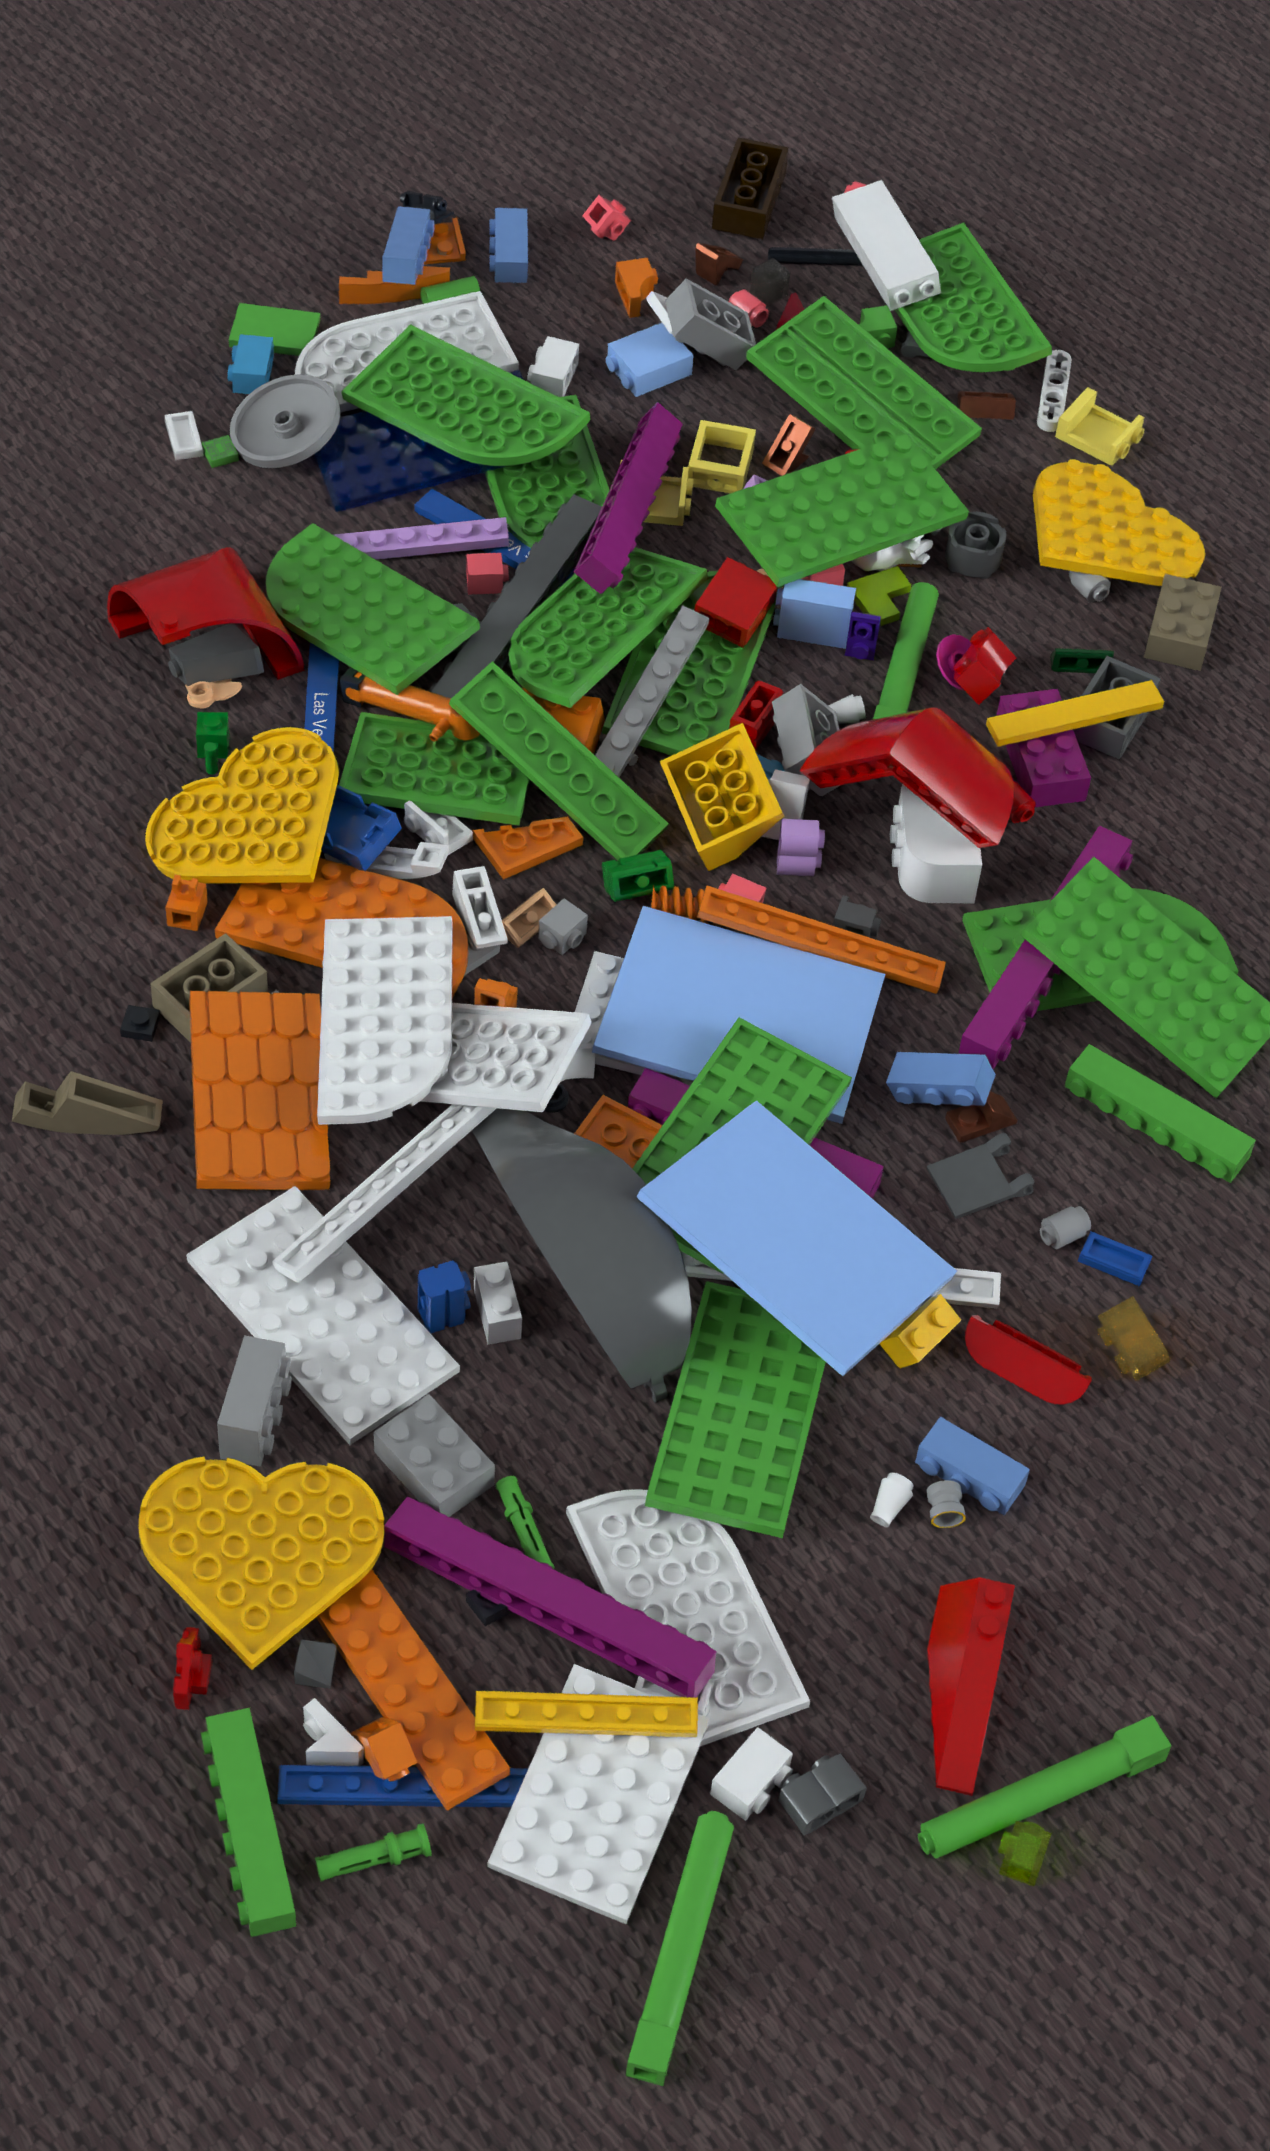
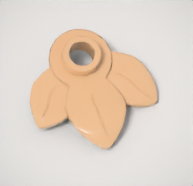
[185,679,242,709]

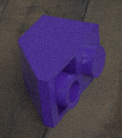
[845,611,881,660]

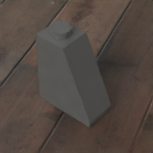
[168,623,264,686]

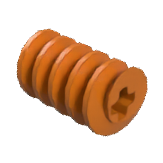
[651,885,709,924]

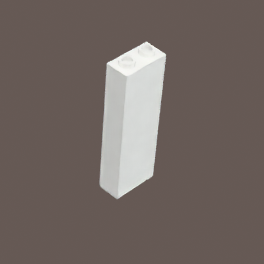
[832,180,941,311]

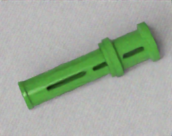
[315,1823,432,1881]

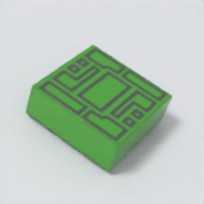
[202,435,239,468]

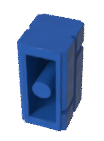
[418,1260,471,1334]

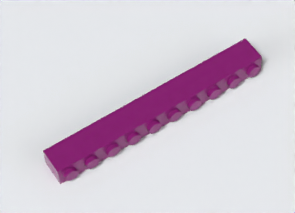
[574,402,683,594]
[958,825,1133,1069]
[384,1496,717,1698]

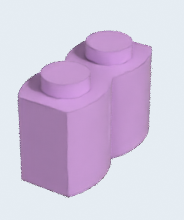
[777,819,825,876]

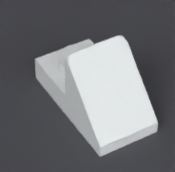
[303,1698,364,1766]

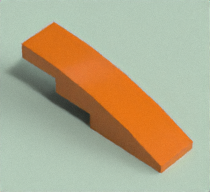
[339,266,450,304]

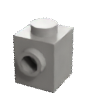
[538,899,588,955]

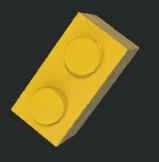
[880,1294,961,1368]

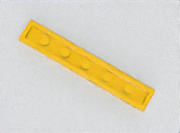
[986,680,1164,747]
[475,1691,698,1737]

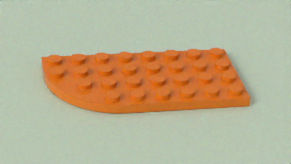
[215,858,469,998]

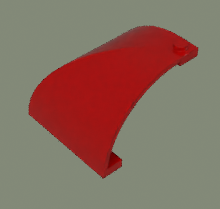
[107,547,304,680]
[799,707,1014,848]

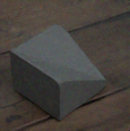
[294,1639,337,1689]

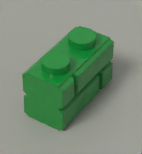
[602,850,674,902]

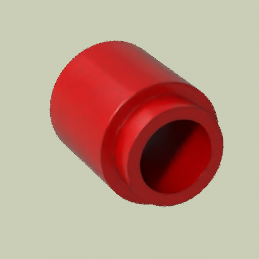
[1009,781,1036,823]

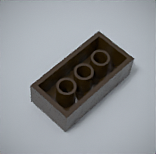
[712,137,789,239]

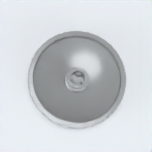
[230,374,340,468]

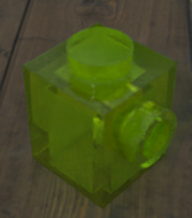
[998,1820,1052,1887]

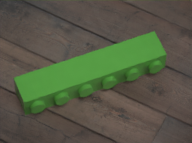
[1065,1044,1256,1183]
[201,1708,296,1937]

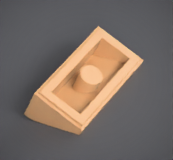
[502,888,556,948]

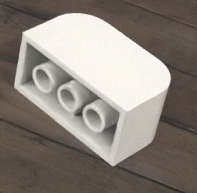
[890,784,982,904]

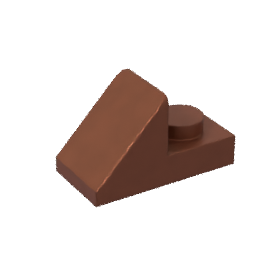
[695,243,743,286]
[762,414,815,476]
[945,1091,1018,1143]

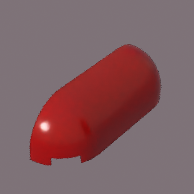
[965,1315,1092,1405]

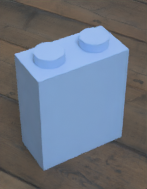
[606,323,693,397]
[773,579,856,649]

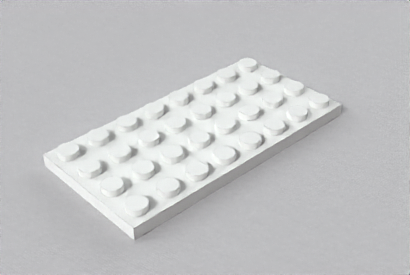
[186,1186,460,1445]

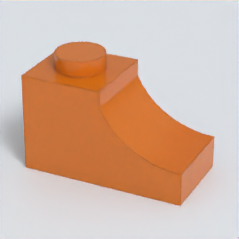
[615,258,658,318]
[474,978,518,1008]
[350,1717,418,1782]

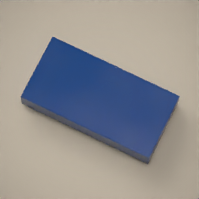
[1078,1231,1152,1286]

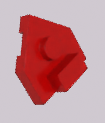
[173,1627,212,1710]

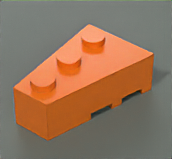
[522,688,605,754]

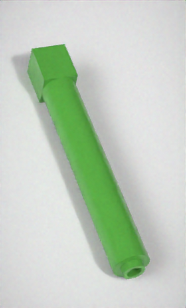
[873,582,939,720]
[918,1715,1171,1859]
[626,1811,734,2086]

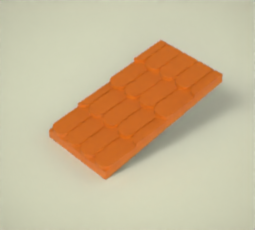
[189,991,330,1190]

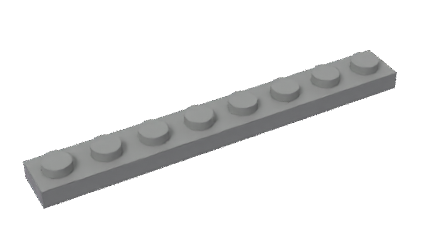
[595,606,709,777]

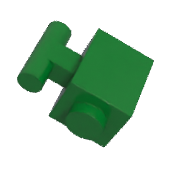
[196,712,230,774]

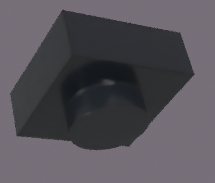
[120,1005,160,1042]
[466,1589,513,1626]

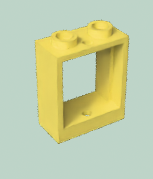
[688,420,756,493]

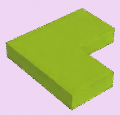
[847,566,911,626]

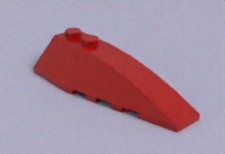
[927,1577,1015,1796]

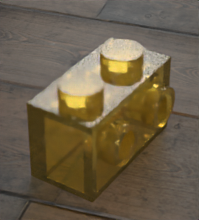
[1097,1296,1171,1381]

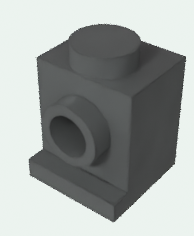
[833,895,882,938]

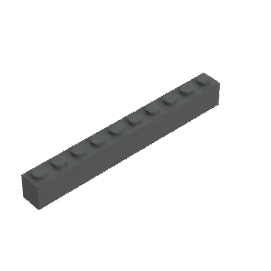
[429,494,602,698]

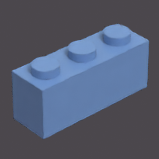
[489,208,528,283]
[886,1052,996,1106]
[915,1417,1030,1515]

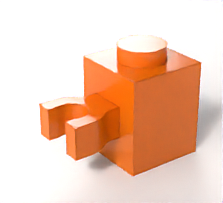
[166,875,208,931]

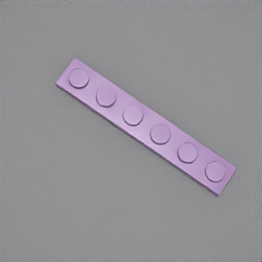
[334,517,509,560]

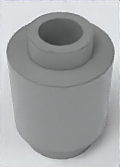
[1069,571,1111,603]
[1040,1206,1091,1249]

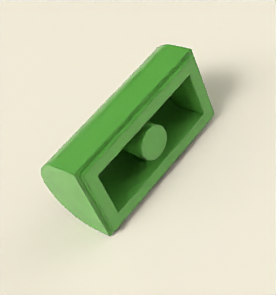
[421,276,480,304]

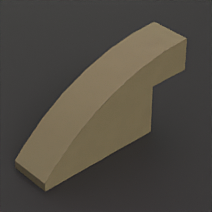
[12,1071,163,1135]

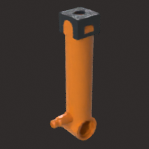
[340,667,480,741]

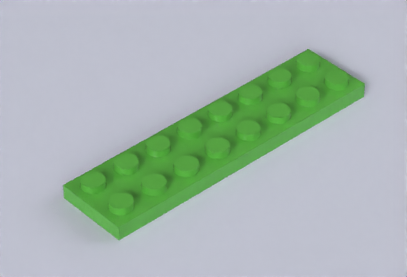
[449,661,669,860]

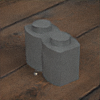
[778,1754,867,1835]

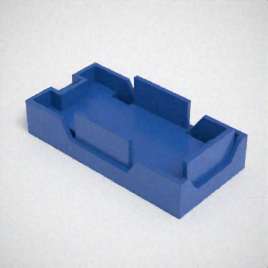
[321,785,402,871]

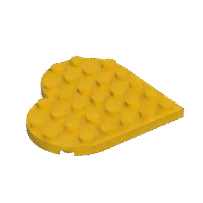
[1033,459,1205,586]
[145,727,339,884]
[138,1457,384,1670]

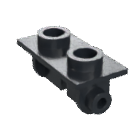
[400,191,454,224]

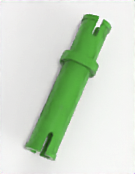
[496,1476,555,1569]

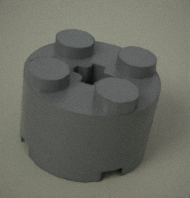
[945,511,1007,579]

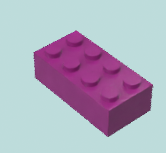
[997,689,1091,807]

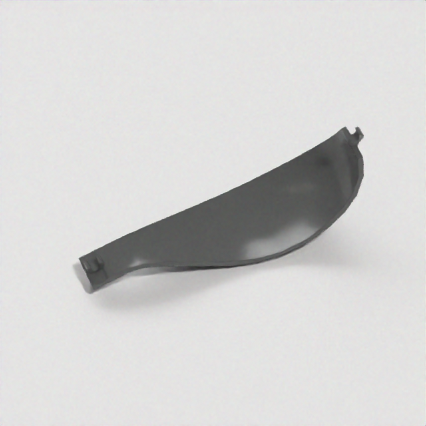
[472,1108,692,1403]

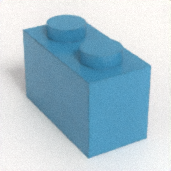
[228,334,274,394]

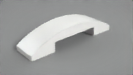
[324,842,450,879]

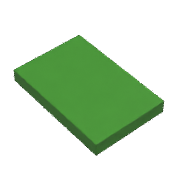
[229,303,321,356]

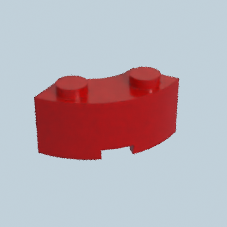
[953,627,1017,705]

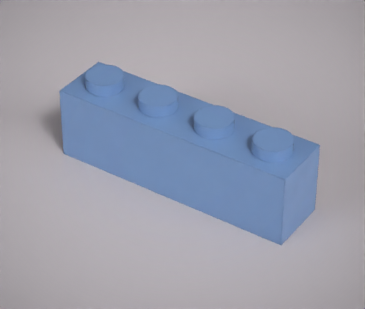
[382,206,435,285]

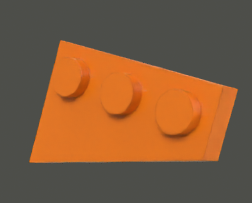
[473,817,584,880]

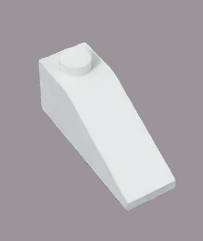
[452,866,508,949]

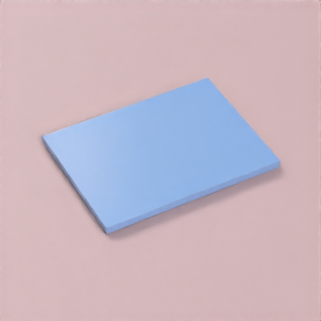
[592,906,885,1124]
[637,1100,957,1376]

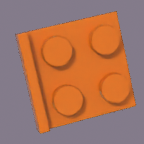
[424,218,466,265]

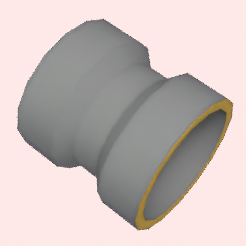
[927,1480,966,1528]

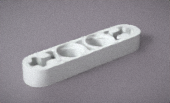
[1037,350,1072,432]

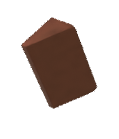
[958,391,1016,420]

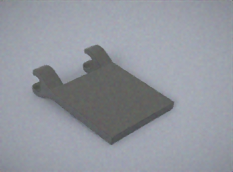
[927,1133,1034,1219]

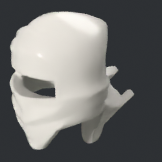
[852,535,933,571]

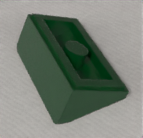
[1050,648,1114,673]

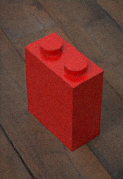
[694,557,778,648]

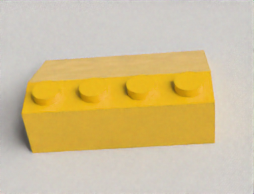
[660,723,784,871]

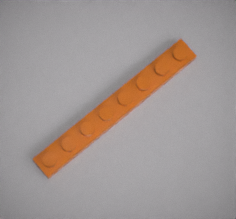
[697,886,946,994]

